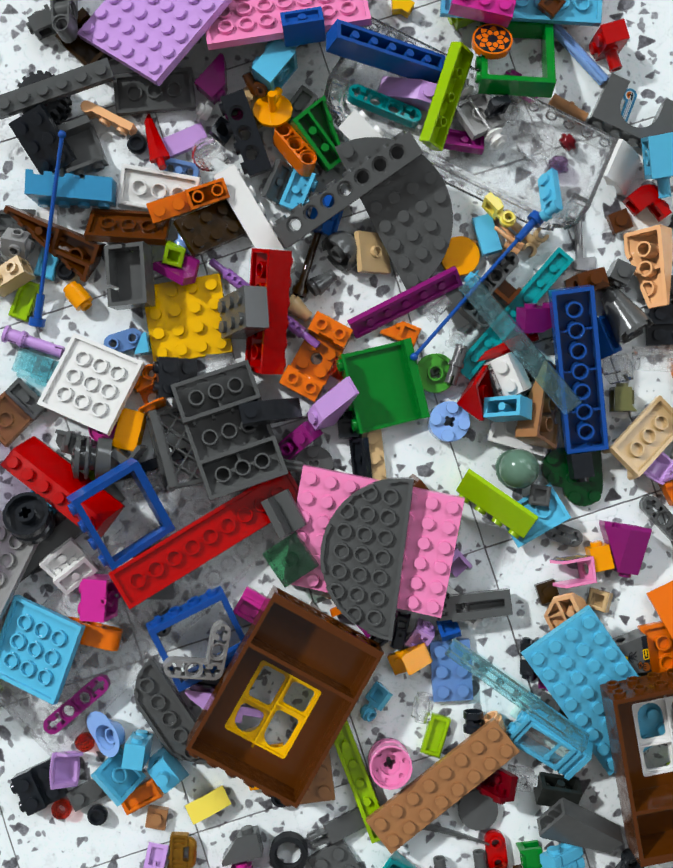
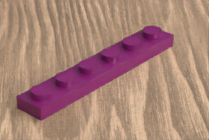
[347,266,463,339]

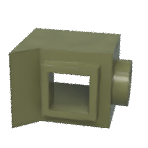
[609,383,637,412]

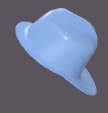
[86,711,125,757]

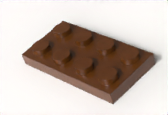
[84,208,172,246]

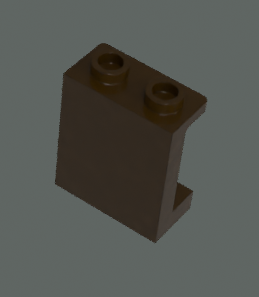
[55,7,113,66]

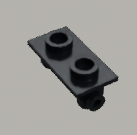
[520,637,539,681]

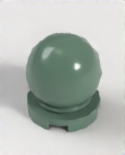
[495,449,539,489]

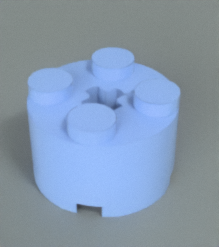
[427,401,470,442]

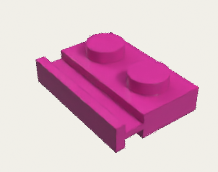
[233,586,266,623]

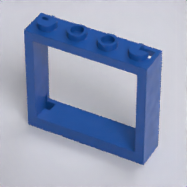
[66,457,175,571]
[146,586,245,692]

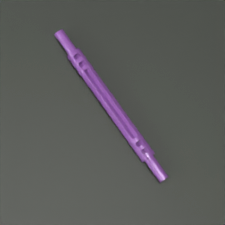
[209,258,321,349]

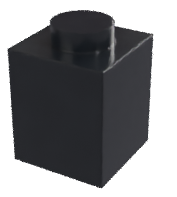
[566,452,595,483]

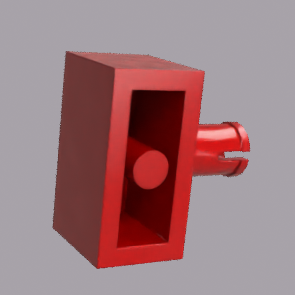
[589,18,630,73]

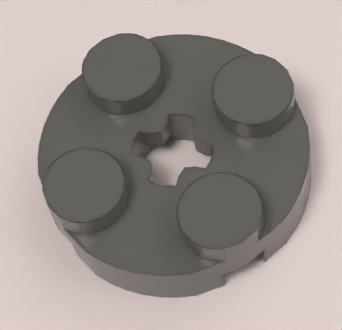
[295,446,334,479]

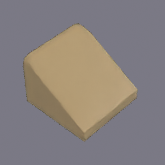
[586,587,613,613]

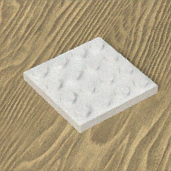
[37,333,146,436]

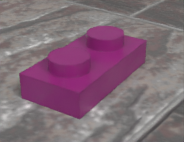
[443,129,484,155]

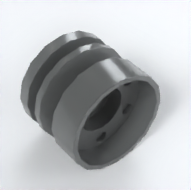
[71,436,112,479]

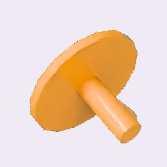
[253,87,293,128]

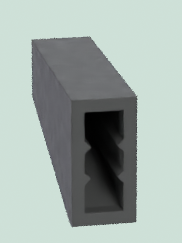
[537,797,624,854]

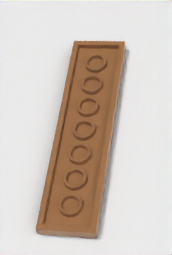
[366,717,520,854]

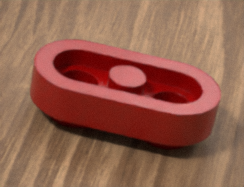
[484,829,508,868]

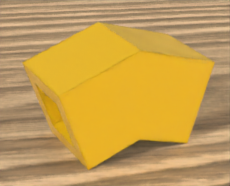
[391,0,415,18]

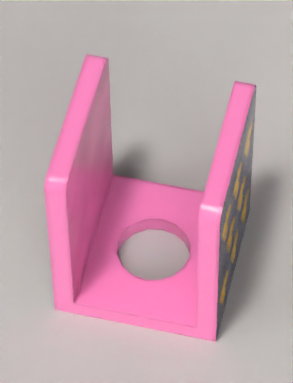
[550,554,597,588]

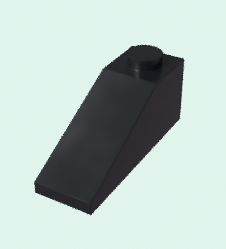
[239,398,303,429]

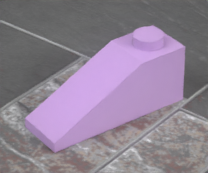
[378,76,437,112]
[306,376,359,431]

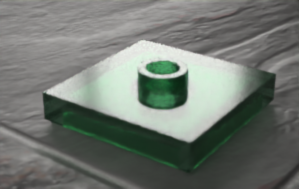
[262,531,319,588]

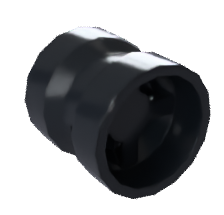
[463,709,483,734]

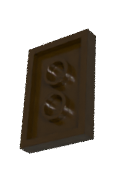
[173,199,246,258]

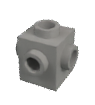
[0,227,35,259]

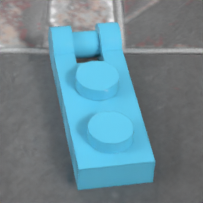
[538,168,563,222]

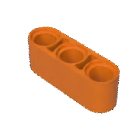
[273,123,317,177]
[68,617,123,651]

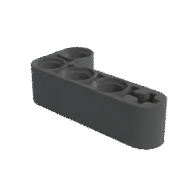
[458,252,519,330]

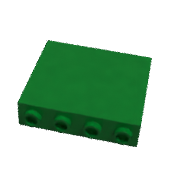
[336,338,430,434]

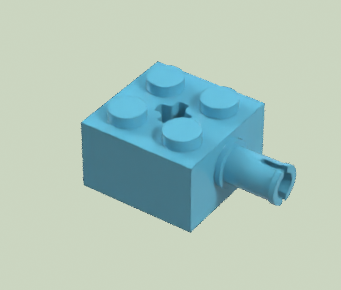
[251,39,299,93]
[641,132,673,198]

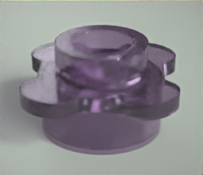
[548,156,568,174]

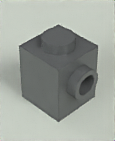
[606,258,636,289]

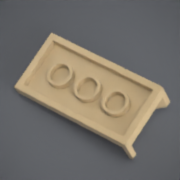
[601,395,673,480]

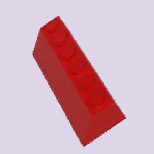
[245,248,293,374]
[1,436,125,538]

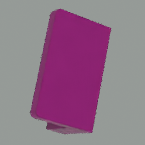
[153,253,200,286]

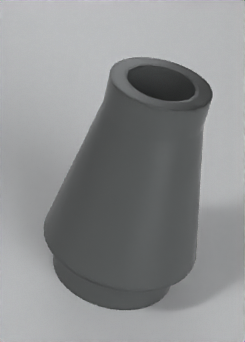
[307,269,337,296]

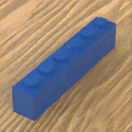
[326,19,445,83]

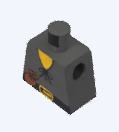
[613,629,652,673]

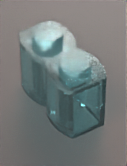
[12,348,59,387]

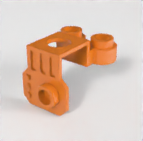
[133,364,167,414]

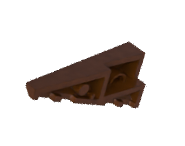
[3,205,106,282]

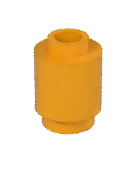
[63,281,93,311]

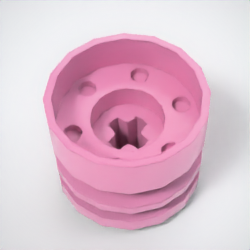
[368,738,413,790]

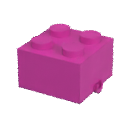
[78,574,121,623]

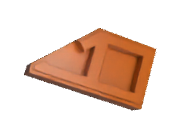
[380,321,421,347]

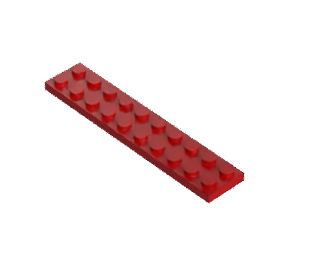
[108,471,299,610]

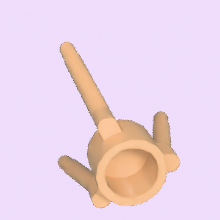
[472,219,524,255]

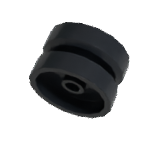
[2,492,56,545]

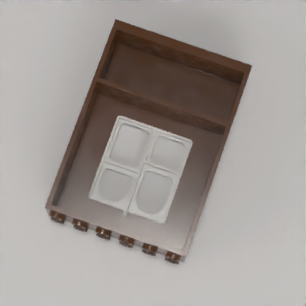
[600,668,673,868]

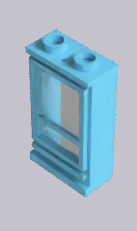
[506,705,593,781]

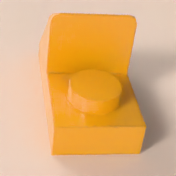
[387,643,433,675]

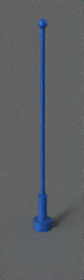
[28,130,66,328]
[410,210,544,361]

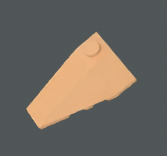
[623,224,673,309]

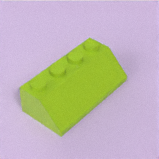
[456,469,538,539]

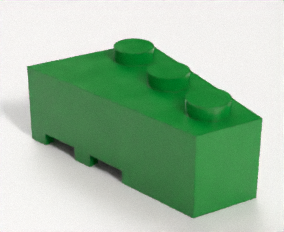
[290,95,341,173]

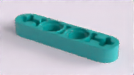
[347,84,422,128]

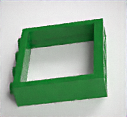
[475,21,556,98]

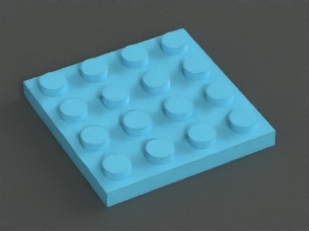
[0,595,86,705]

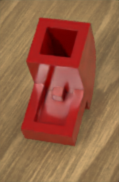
[622,184,672,222]

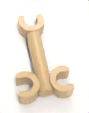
[497,209,549,258]

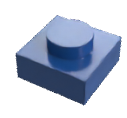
[436,620,462,642]

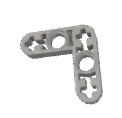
[163,620,231,680]

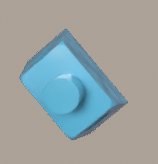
[147,747,189,794]

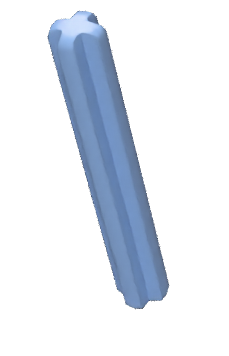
[553,24,609,85]

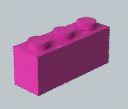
[449,0,516,28]

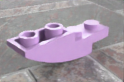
[185,683,264,723]

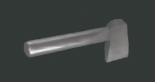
[572,211,596,272]

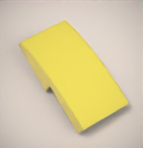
[185,785,231,825]

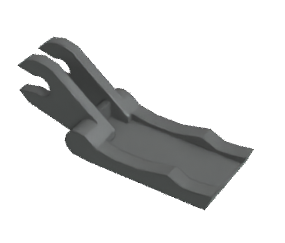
[306,807,366,848]

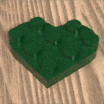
[541,448,603,506]

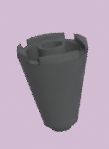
[601,288,654,345]

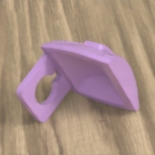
[643,452,673,485]
[49,750,83,790]

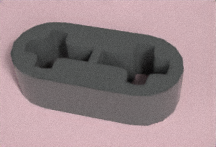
[545,524,583,547]

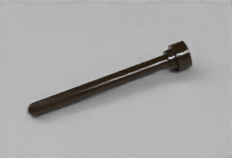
[291,232,321,298]

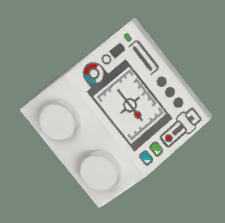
[481,350,532,397]

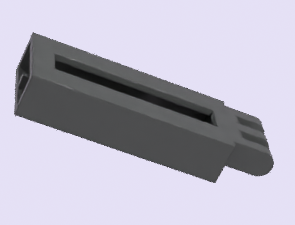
[437,588,513,622]

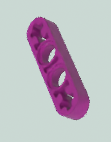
[43,674,111,734]

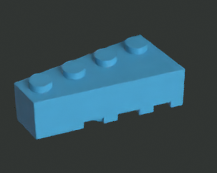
[24,169,117,209]

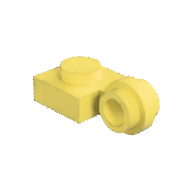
[481,192,516,228]

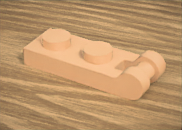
[80,100,138,136]

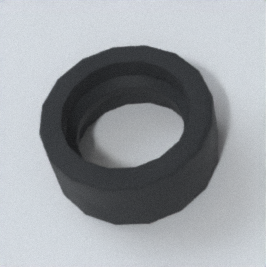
[269,831,308,868]

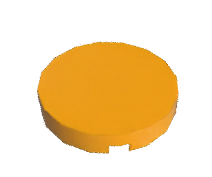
[441,236,480,276]

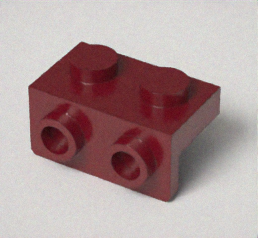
[475,767,518,804]

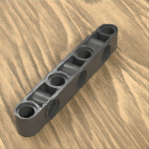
[50,0,78,43]

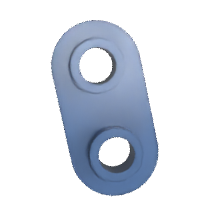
[163,158,200,177]
[104,328,142,353]

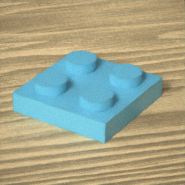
[90,746,146,807]

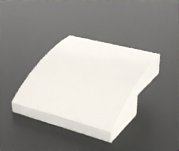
[603,139,641,196]
[39,537,98,596]

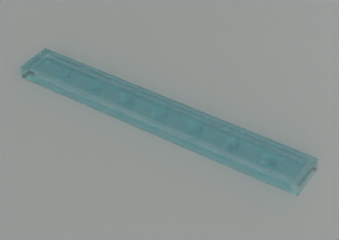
[459,275,582,415]
[445,638,590,752]

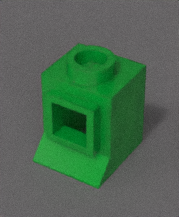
[516,840,542,868]

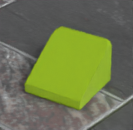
[162,240,186,268]

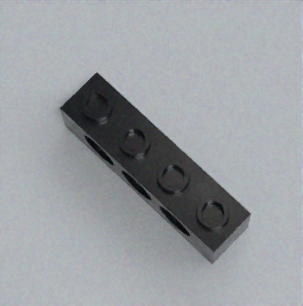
[218,89,272,178]

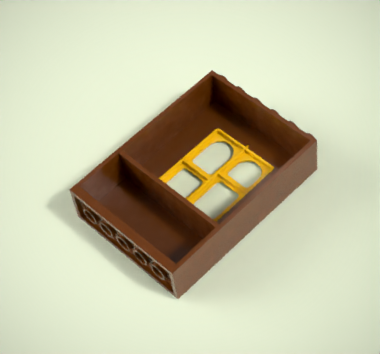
[186,585,384,808]

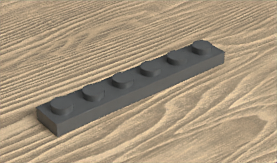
[0,58,116,120]

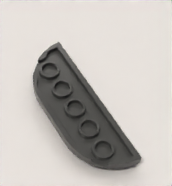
[134,656,207,764]

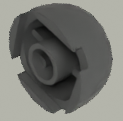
[321,230,357,272]

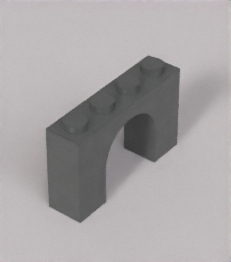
[587,73,673,148]

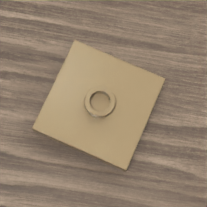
[354,230,391,274]

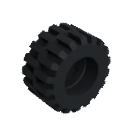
[17,70,72,125]

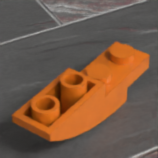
[146,178,230,224]

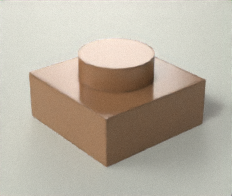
[145,805,169,830]

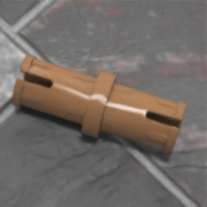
[548,93,589,125]

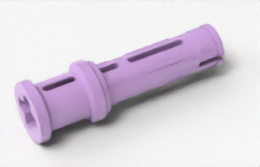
[1,325,65,358]

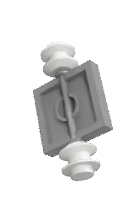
[455,79,507,150]

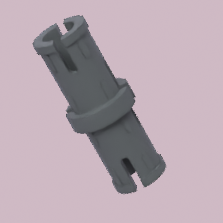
[444,344,468,386]

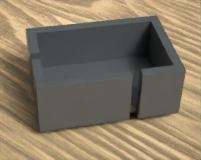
[104,241,156,310]
[217,285,269,339]

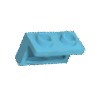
[279,169,318,211]

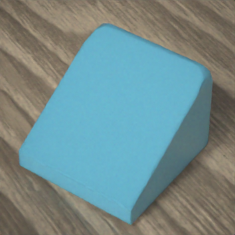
[134,332,152,356]

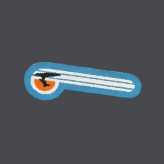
[621,88,637,122]

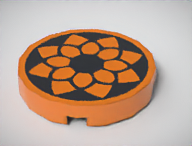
[471,24,513,60]

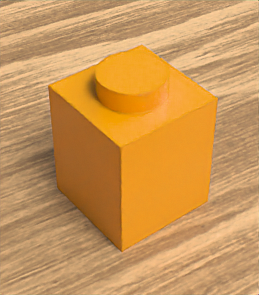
[584,540,615,572]

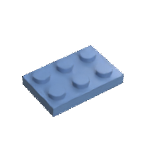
[429,638,473,702]

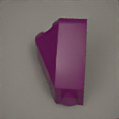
[599,520,652,578]

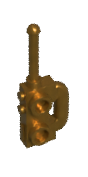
[167,832,197,868]

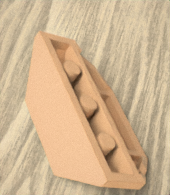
[544,592,587,630]

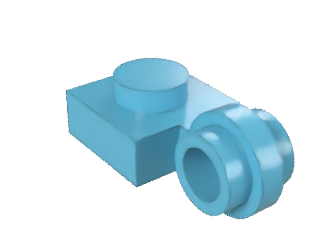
[360,681,393,722]

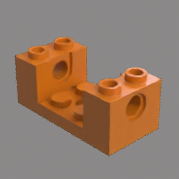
[279,311,353,403]

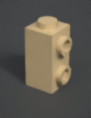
[0,255,35,298]

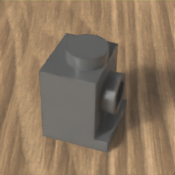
[26,4,56,40]

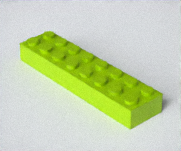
[419,42,474,151]

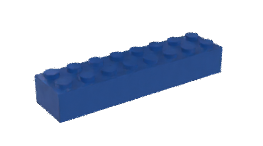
[548,284,609,454]

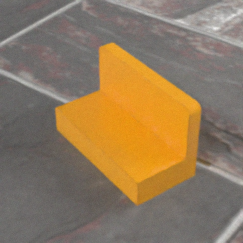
[112,408,147,452]

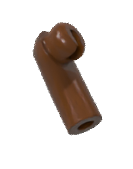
[242,71,268,98]

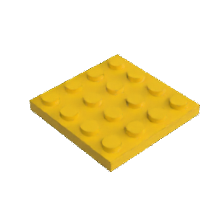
[145,273,233,361]

